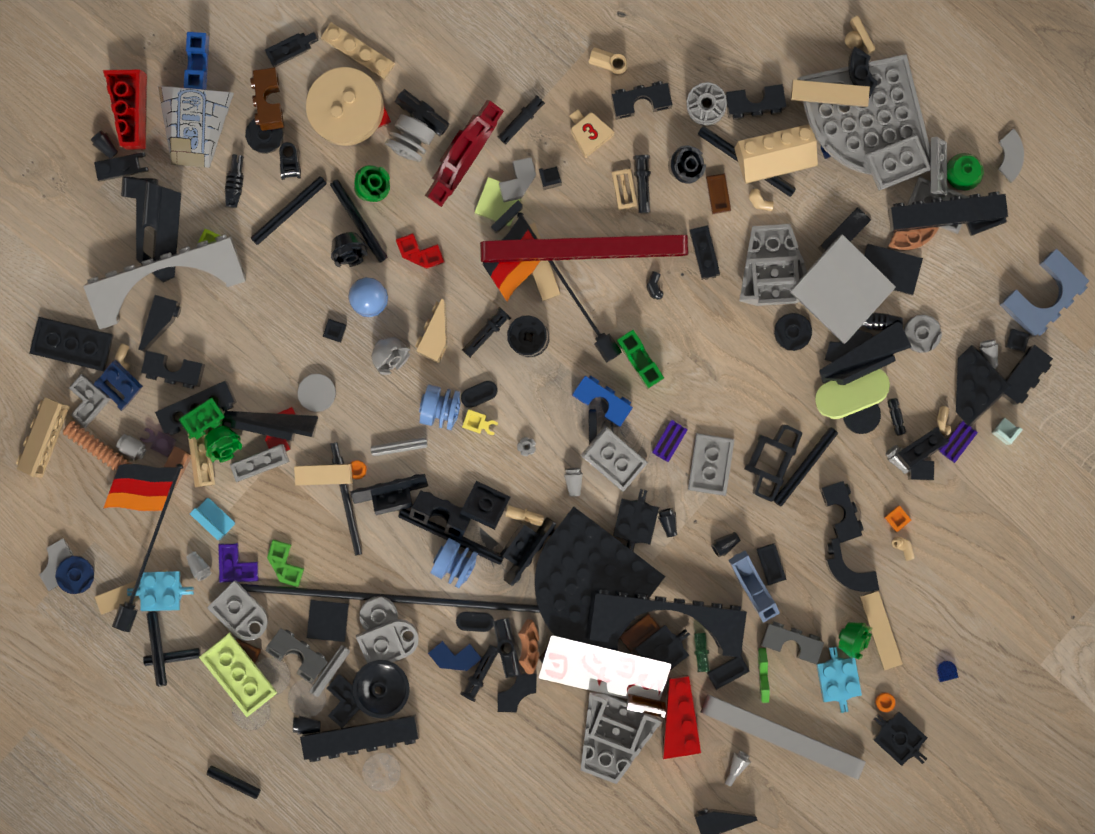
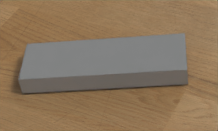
[931,137,947,197]
[230,444,290,482]

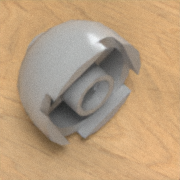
[371,337,410,375]

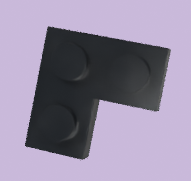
[326,674,359,728]

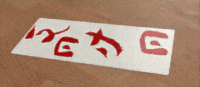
[539,636,671,701]

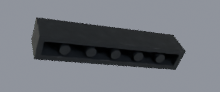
[888,191,1009,233]
[300,715,420,762]

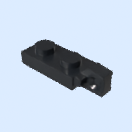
[265,32,319,68]

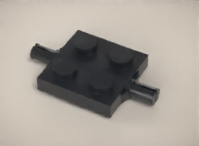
[613,489,660,551]
[635,625,690,671]
[872,711,928,766]

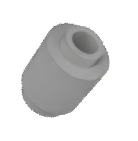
[116,434,146,461]

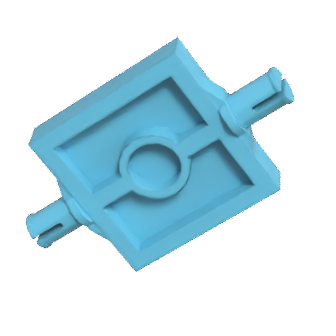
[127,571,194,611]
[816,647,862,713]

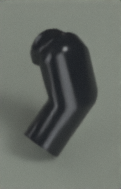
[646,271,664,300]

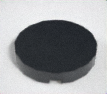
[245,118,284,154]
[774,313,812,351]
[843,404,881,434]

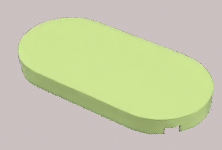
[815,369,890,419]

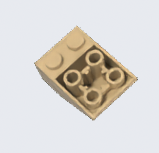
[415,299,447,363]

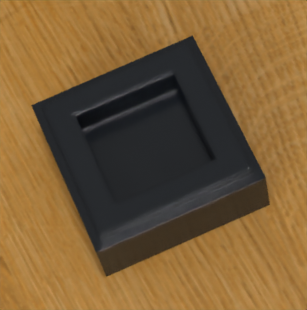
[323,319,347,343]
[1005,329,1030,353]

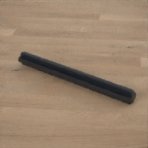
[698,126,796,197]
[398,509,504,565]

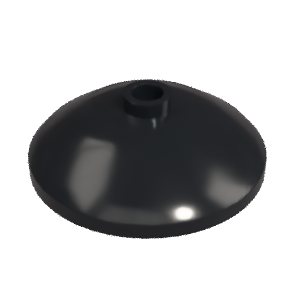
[352,660,410,718]

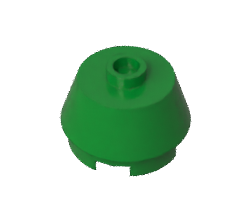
[947,153,984,191]
[354,165,390,202]
[204,426,242,463]
[838,622,873,660]

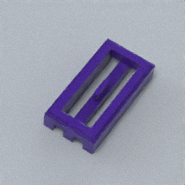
[652,420,688,462]
[939,421,978,463]

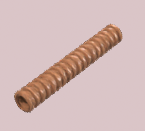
[63,421,133,472]

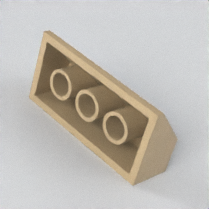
[734,124,818,184]
[16,397,70,478]

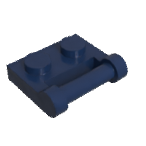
[94,360,143,411]

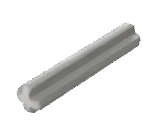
[371,438,428,456]
[309,645,350,697]

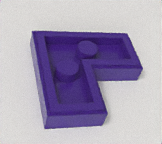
[218,543,259,583]

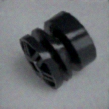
[507,315,550,358]

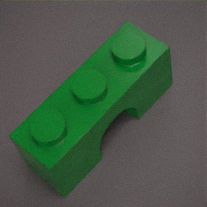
[616,329,664,390]

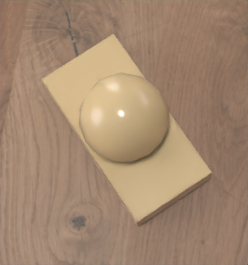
[845,16,875,55]

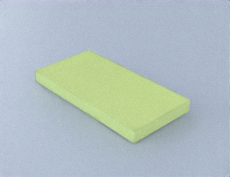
[199,633,278,717]

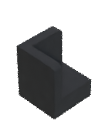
[539,166,562,190]
[908,461,935,481]

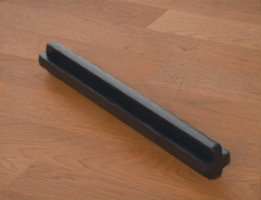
[251,176,327,245]
[330,179,388,263]
[774,427,838,507]

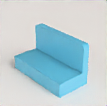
[190,498,235,540]

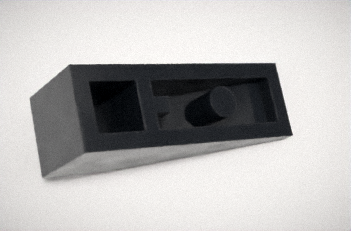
[818,207,871,253]
[138,295,181,352]
[694,808,758,834]

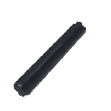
[146,611,167,687]

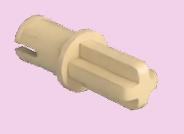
[505,505,544,526]

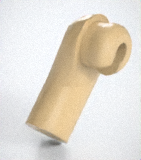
[749,189,774,211]
[115,344,130,371]
[937,406,951,436]
[892,536,915,561]

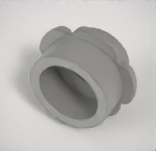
[517,437,536,456]

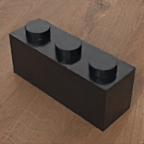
[1003,345,1053,405]

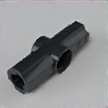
[395,89,450,137]
[493,618,523,678]

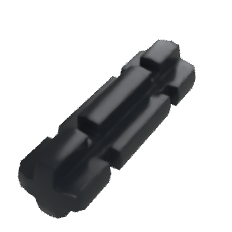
[887,398,906,436]

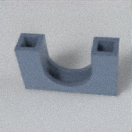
[1000,249,1089,337]

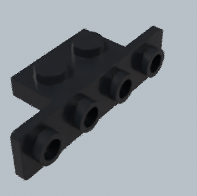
[350,474,428,516]
[500,517,556,586]

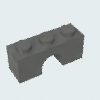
[760,621,824,665]
[265,628,327,684]

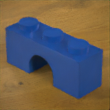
[184,32,209,90]
[572,375,633,427]

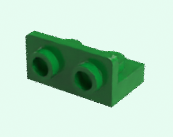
[179,398,224,440]

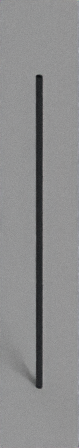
[239,583,635,620]

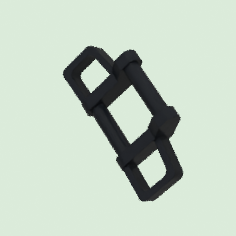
[744,424,802,502]

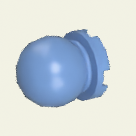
[348,277,388,318]

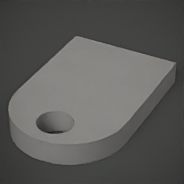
[207,580,268,641]
[356,619,418,663]

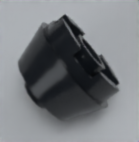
[668,145,706,184]
[331,232,368,268]

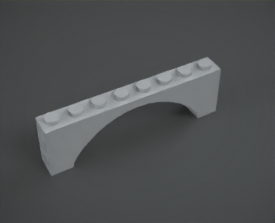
[83,234,246,330]

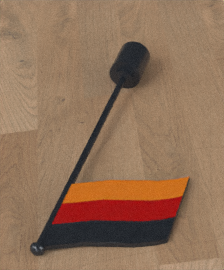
[482,212,622,363]
[103,464,183,632]

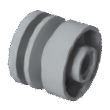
[686,82,727,126]
[385,114,435,162]

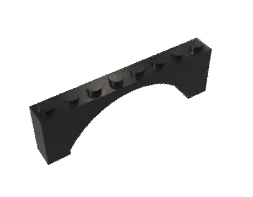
[586,589,747,658]

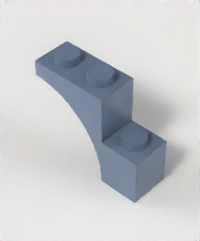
[729,551,780,623]

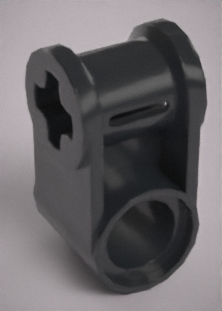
[279,142,301,180]

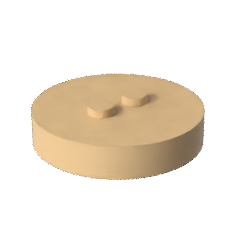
[306,67,384,146]

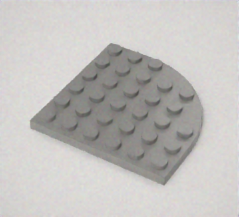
[797,54,931,175]

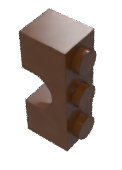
[250,67,285,131]

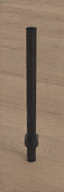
[330,442,362,556]

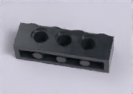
[155,381,237,435]

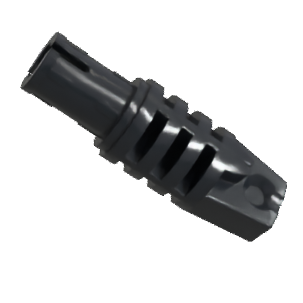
[224,154,244,208]
[861,313,903,330]

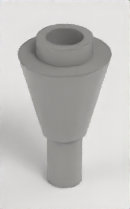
[725,751,751,786]

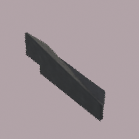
[819,322,912,385]
[221,411,318,441]

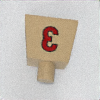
[569,110,614,158]

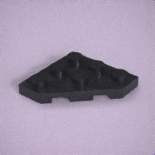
[956,345,1012,426]

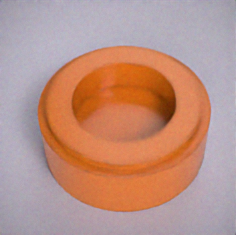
[350,460,367,479]
[875,692,895,712]

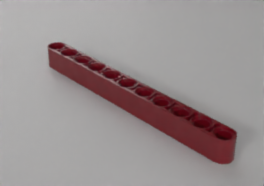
[480,235,689,263]

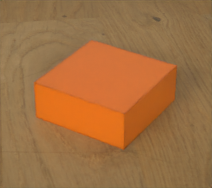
[884,505,912,532]

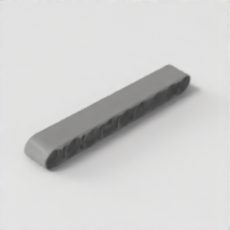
[700,694,866,780]

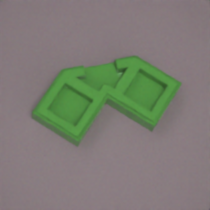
[267,539,304,587]
[758,648,770,703]

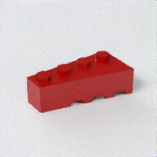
[103,69,147,150]
[662,675,701,759]

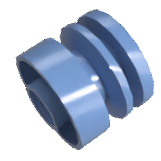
[419,384,461,430]
[430,538,478,589]

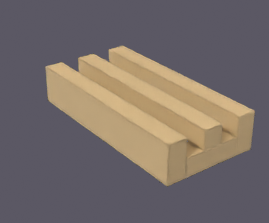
[612,169,637,210]

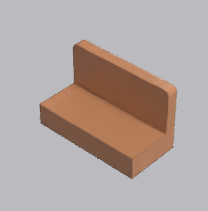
[164,446,191,489]

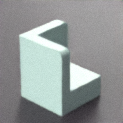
[992,418,1023,445]

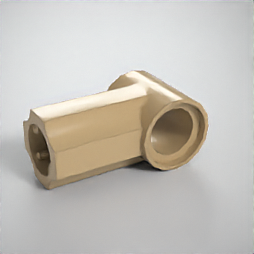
[589,47,627,75]

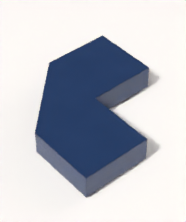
[428,641,482,671]

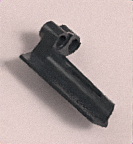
[121,177,181,283]

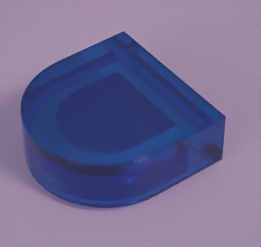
[936,661,959,682]

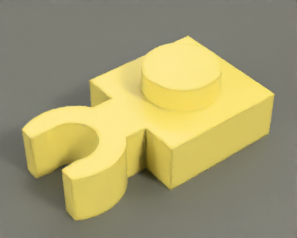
[462,409,498,435]

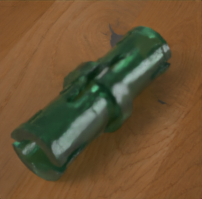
[694,633,710,672]

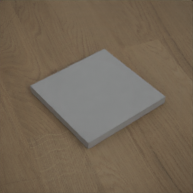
[789,235,896,344]

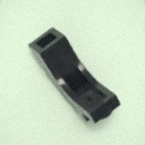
[825,538,879,592]

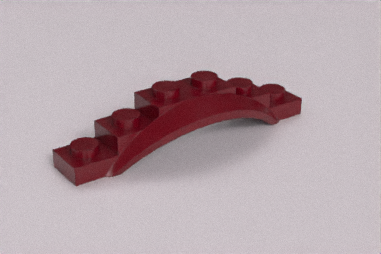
[425,100,504,207]

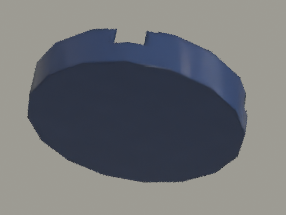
[55,556,94,594]

